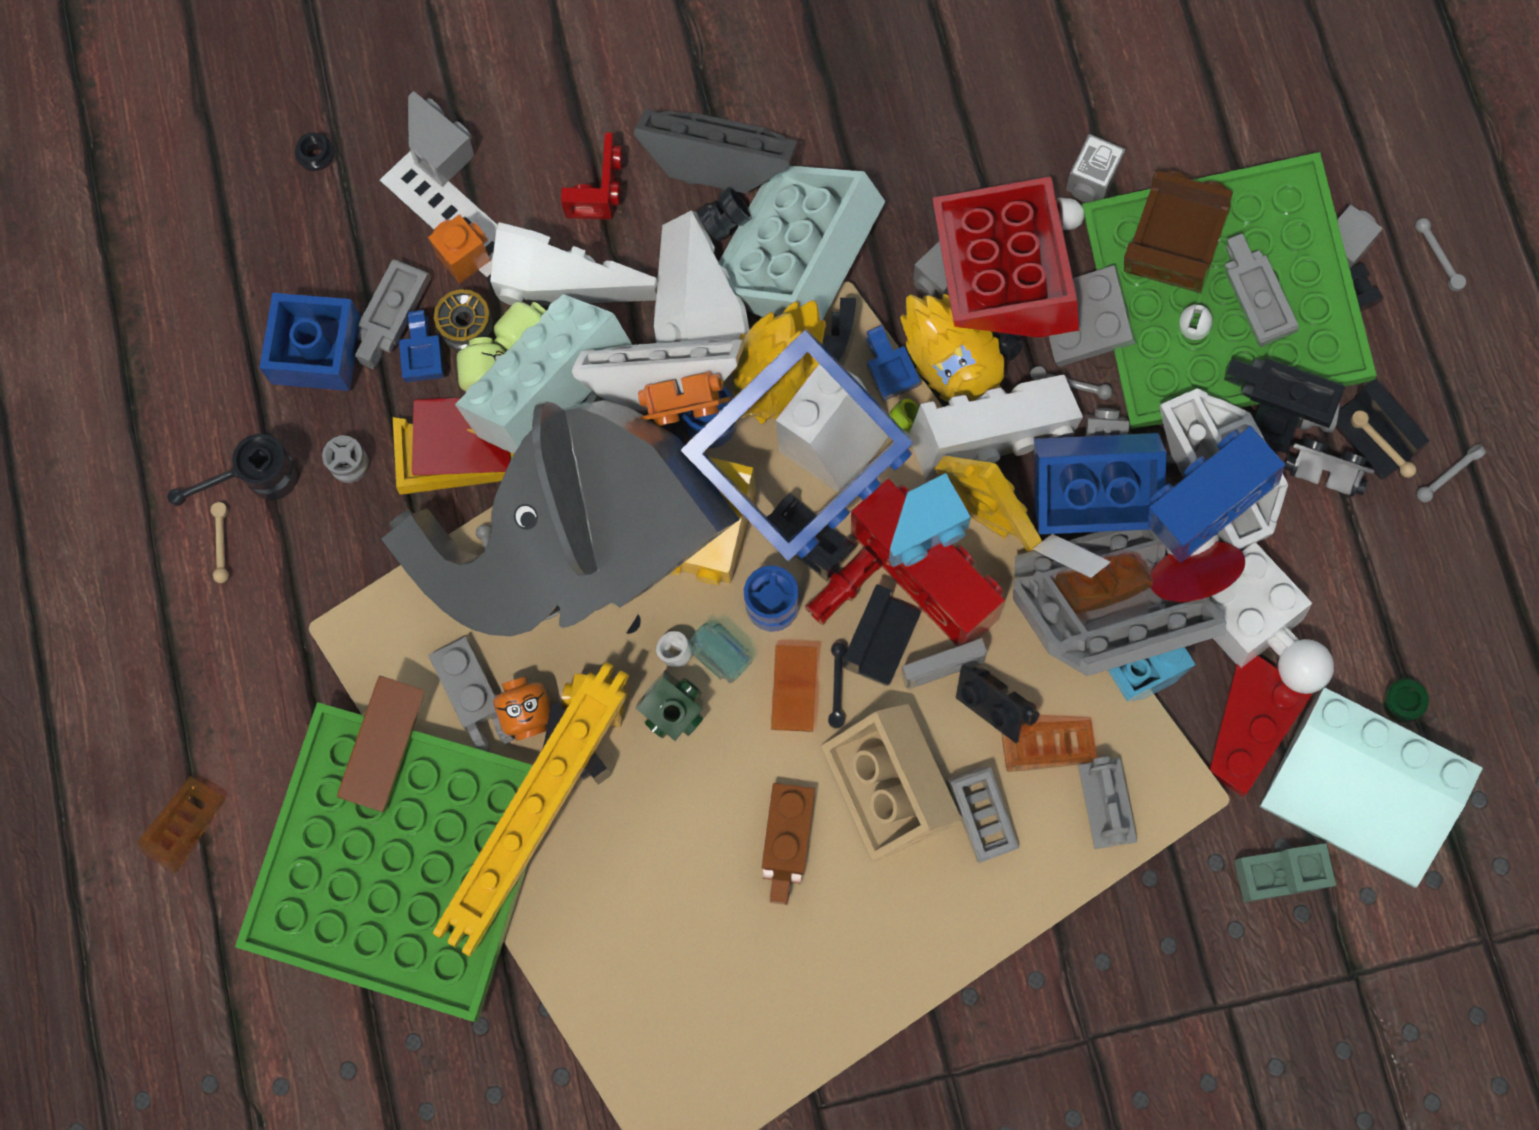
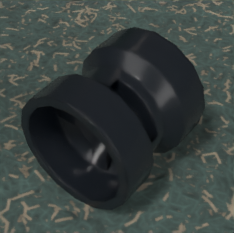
[697,187,752,242]

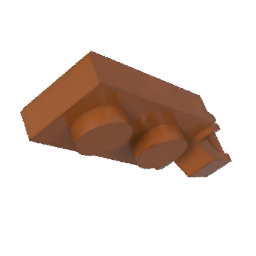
[761,783,815,905]

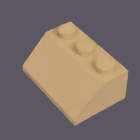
[821,704,962,862]

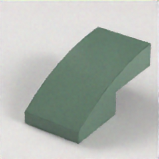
[1234,843,1336,903]

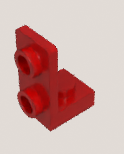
[561,132,623,219]

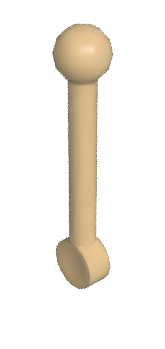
[1350,410,1416,478]
[210,502,229,583]

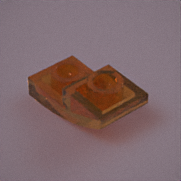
[1054,554,1153,614]

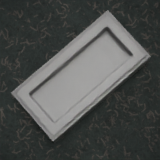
[901,638,987,690]

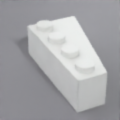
[909,375,1083,480]

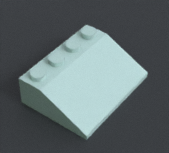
[718,166,885,321]
[1259,687,1482,888]

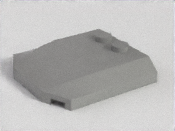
[1013,529,1227,676]

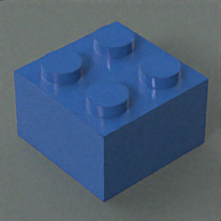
[259,293,362,391]

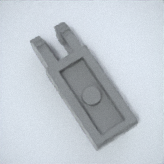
[428,636,514,752]

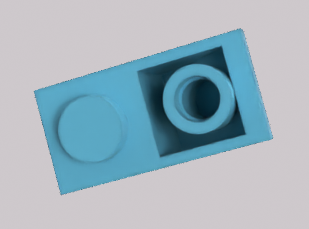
[889,473,971,567]
[1108,647,1196,701]

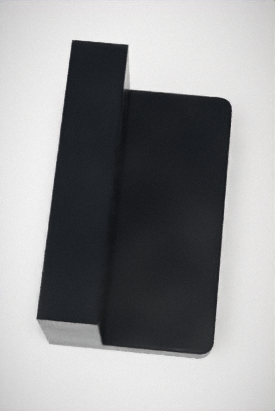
[1335,378,1430,480]
[843,584,921,686]

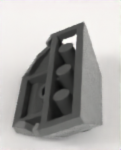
[634,109,797,194]

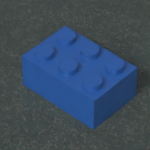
[1148,426,1285,563]
[1034,433,1166,534]

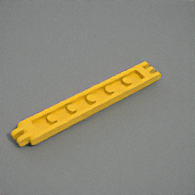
[433,662,629,957]

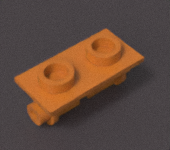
[638,371,731,426]

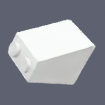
[776,364,889,493]

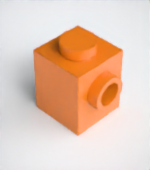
[428,214,490,284]

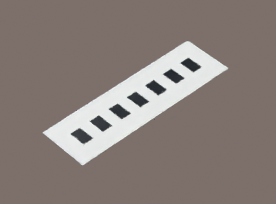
[380,151,498,277]

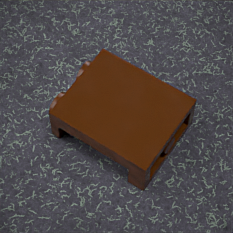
[1124,170,1233,294]

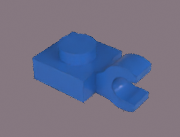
[399,310,445,383]
[866,326,921,402]

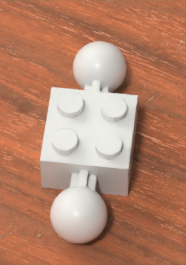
[1166,534,1334,694]

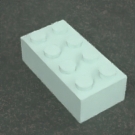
[455,294,632,454]

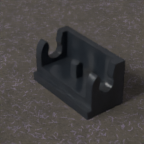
[767,493,857,582]

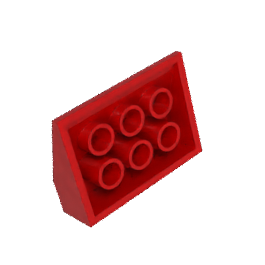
[932,176,1079,338]

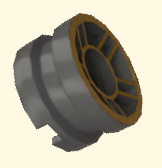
[434,289,494,352]

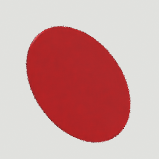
[1149,542,1245,602]

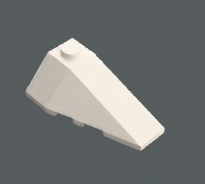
[654,210,749,343]

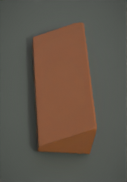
[337,675,426,813]

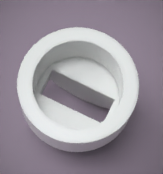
[1056,198,1085,230]
[1179,304,1212,340]
[656,631,693,668]

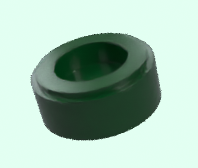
[1383,679,1429,723]

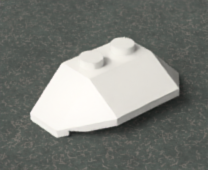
[572,339,744,414]
[1159,388,1288,550]

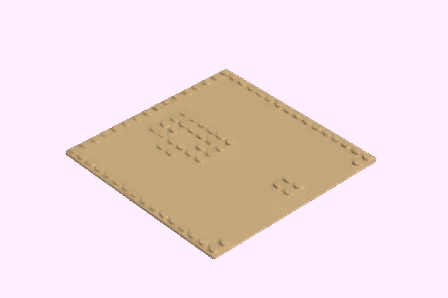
[309,282,1229,1130]

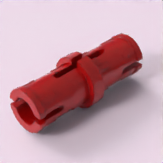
[804,549,881,625]

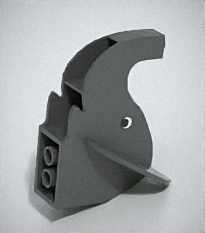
[381,391,740,636]

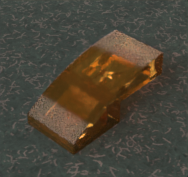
[771,645,818,732]

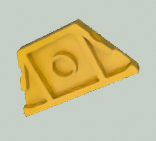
[934,456,1042,553]

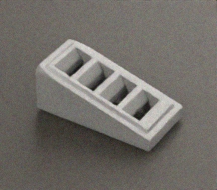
[946,766,1019,863]

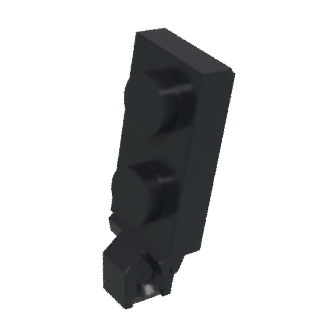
[1224,358,1345,428]

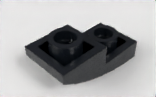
[823,298,856,367]

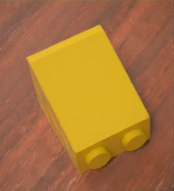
[670,457,756,585]

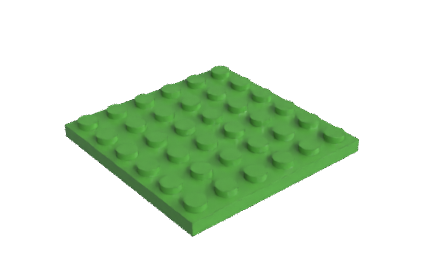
[1082,152,1376,430]
[235,702,533,1022]

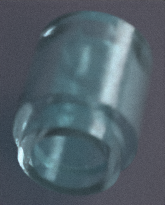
[690,622,753,684]

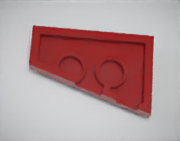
[1209,655,1313,797]

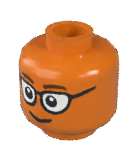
[493,676,551,741]

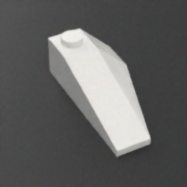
[490,222,658,306]

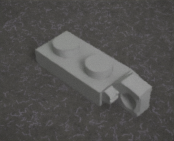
[1225,234,1299,347]
[355,259,431,370]

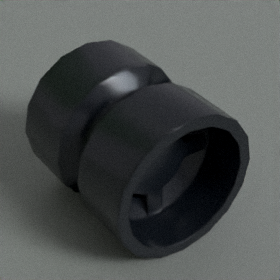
[232,433,299,500]

